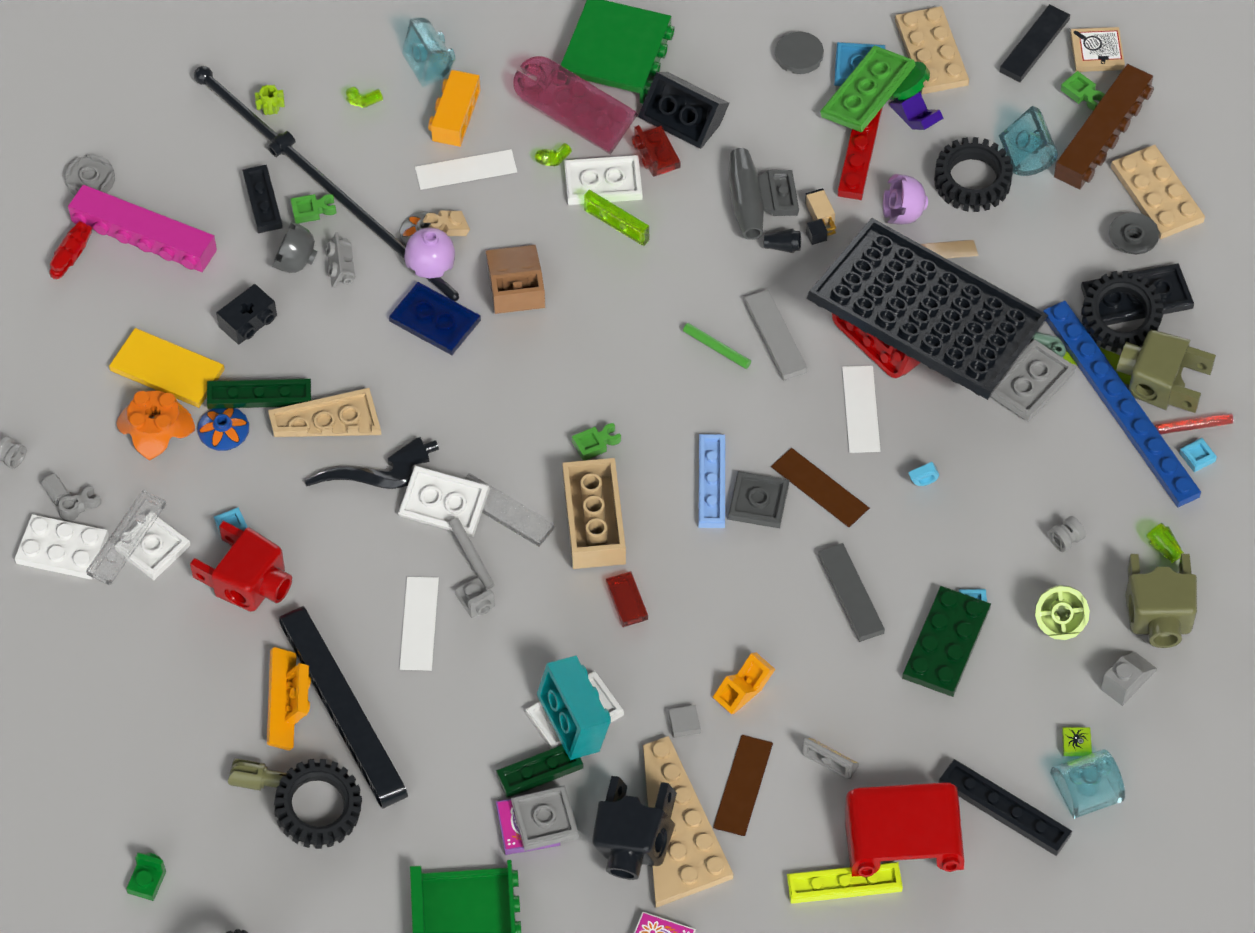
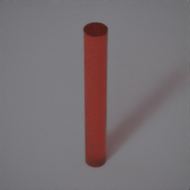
[1155,414,1233,434]

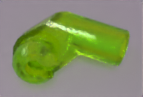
[535,143,572,167]

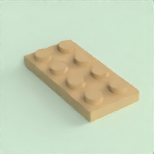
[895,6,969,94]
[1111,145,1205,240]

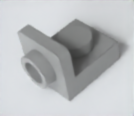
[455,578,495,618]

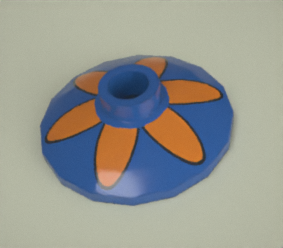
[198,408,249,451]

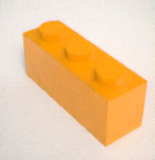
[428,70,481,147]

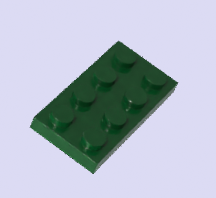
[902,586,991,697]

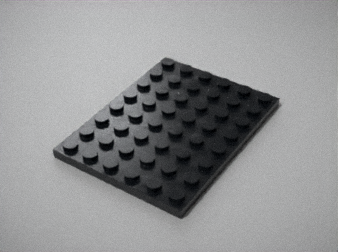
[806,218,1048,400]

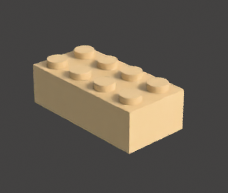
[562,458,626,569]

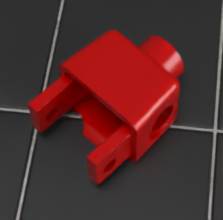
[190,520,292,612]

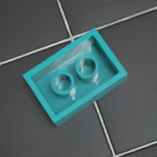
[537,656,611,760]

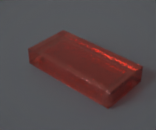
[606,572,648,627]

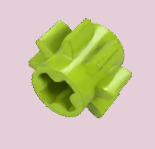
[255,85,285,115]

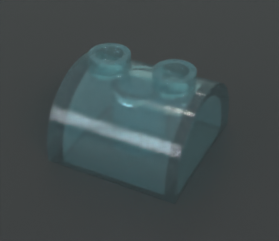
[402,18,455,87]
[999,106,1058,176]
[1050,749,1125,819]

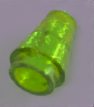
[1146,523,1184,563]

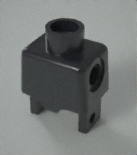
[592,776,677,880]

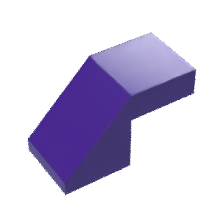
[889,92,944,130]

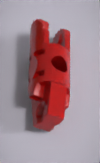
[50,221,92,279]

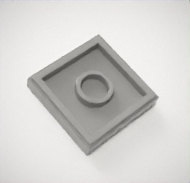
[511,785,579,851]

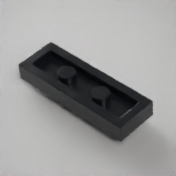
[242,165,283,234]

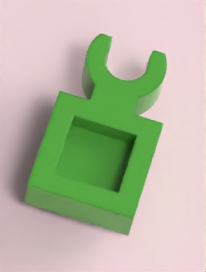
[1061,71,1105,111]
[291,194,337,224]
[572,423,621,461]

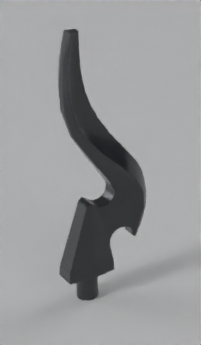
[305,437,439,489]

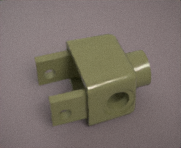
[1116,330,1216,413]
[1125,554,1197,648]

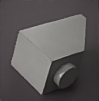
[1101,652,1157,706]

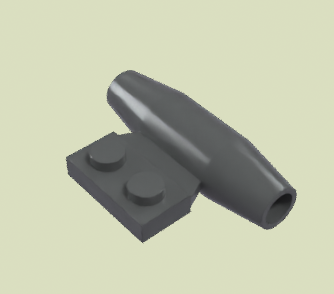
[729,148,799,240]

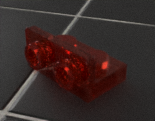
[632,125,681,177]

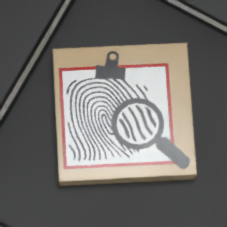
[1070,27,1125,72]

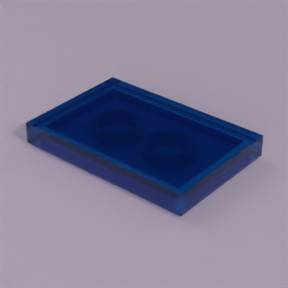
[389,282,481,355]

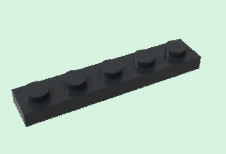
[939,759,1072,856]

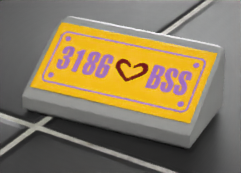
[802,738,859,779]

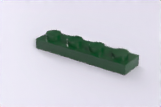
[207,379,311,409]

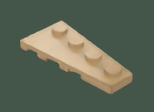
[268,388,381,437]

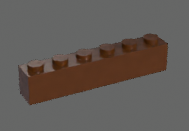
[1054,63,1154,190]

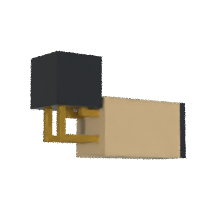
[805,188,836,245]

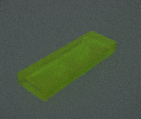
[584,189,649,246]

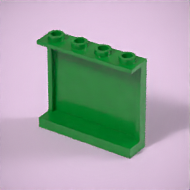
[559,0,675,104]
[410,860,522,933]

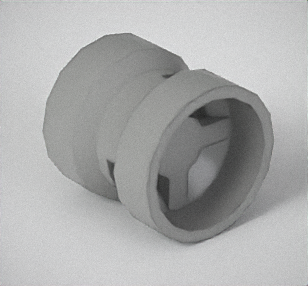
[1048,516,1086,552]

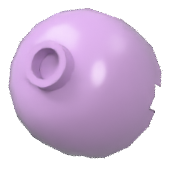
[883,174,928,225]
[404,227,455,279]

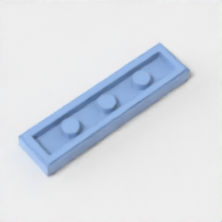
[699,434,725,528]

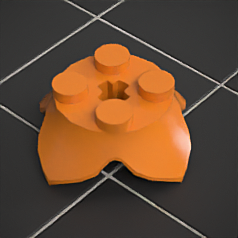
[116,390,195,460]

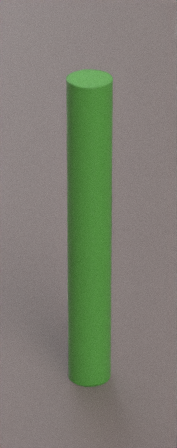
[683,323,751,369]

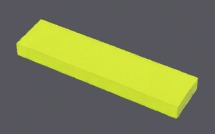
[787,862,903,904]

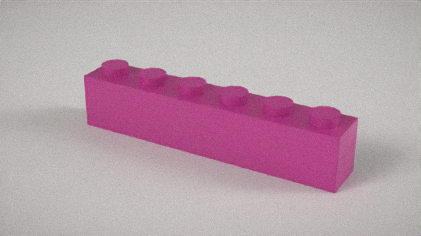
[68,185,217,272]

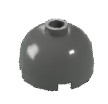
[272,221,318,273]

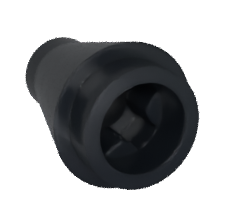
[764,228,801,253]

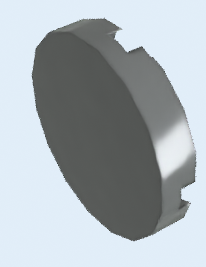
[775,31,824,74]

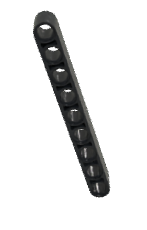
[278,606,408,809]

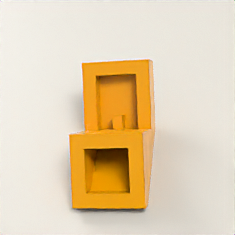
[713,652,775,714]

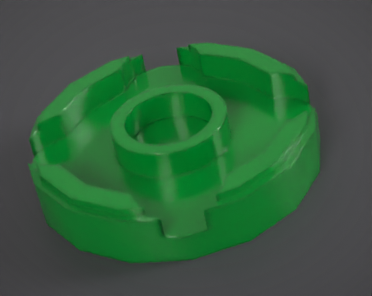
[889,61,930,100]

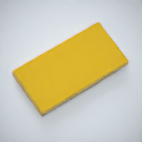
[109,328,225,408]

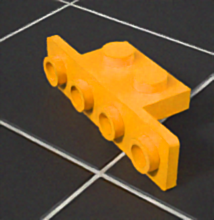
[267,647,311,751]

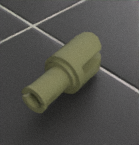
[228,758,287,791]

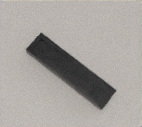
[1000,4,1070,82]

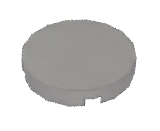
[65,155,115,195]

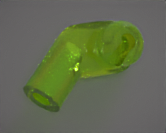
[345,87,383,108]

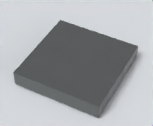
[728,471,790,529]

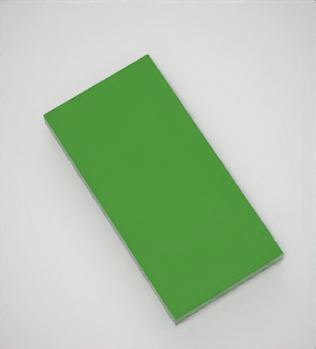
[820,45,916,132]

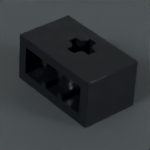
[216,284,277,345]

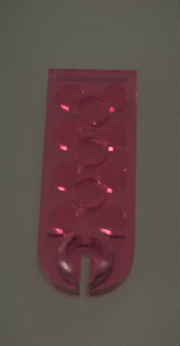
[513,56,638,155]

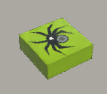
[1062,727,1092,756]

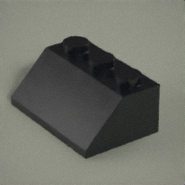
[638,72,729,149]

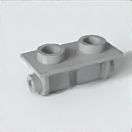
[325,232,355,288]

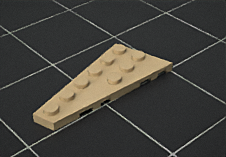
[643,736,734,908]

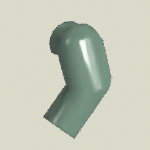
[1032,332,1066,357]

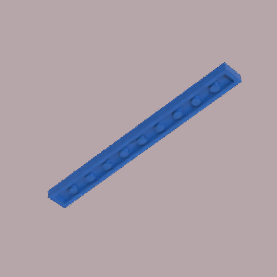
[1043,301,1201,508]

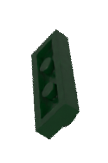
[496,745,583,798]

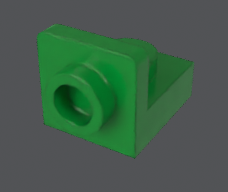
[126,853,166,901]

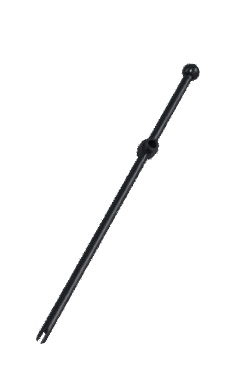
[194,66,459,301]

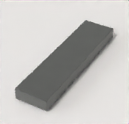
[818,543,885,642]

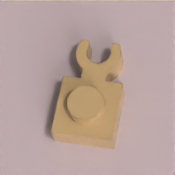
[423,211,470,236]

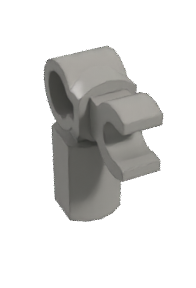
[42,473,101,521]

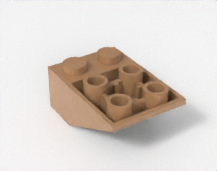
[486,245,545,314]

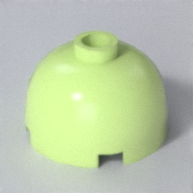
[1035,585,1090,640]

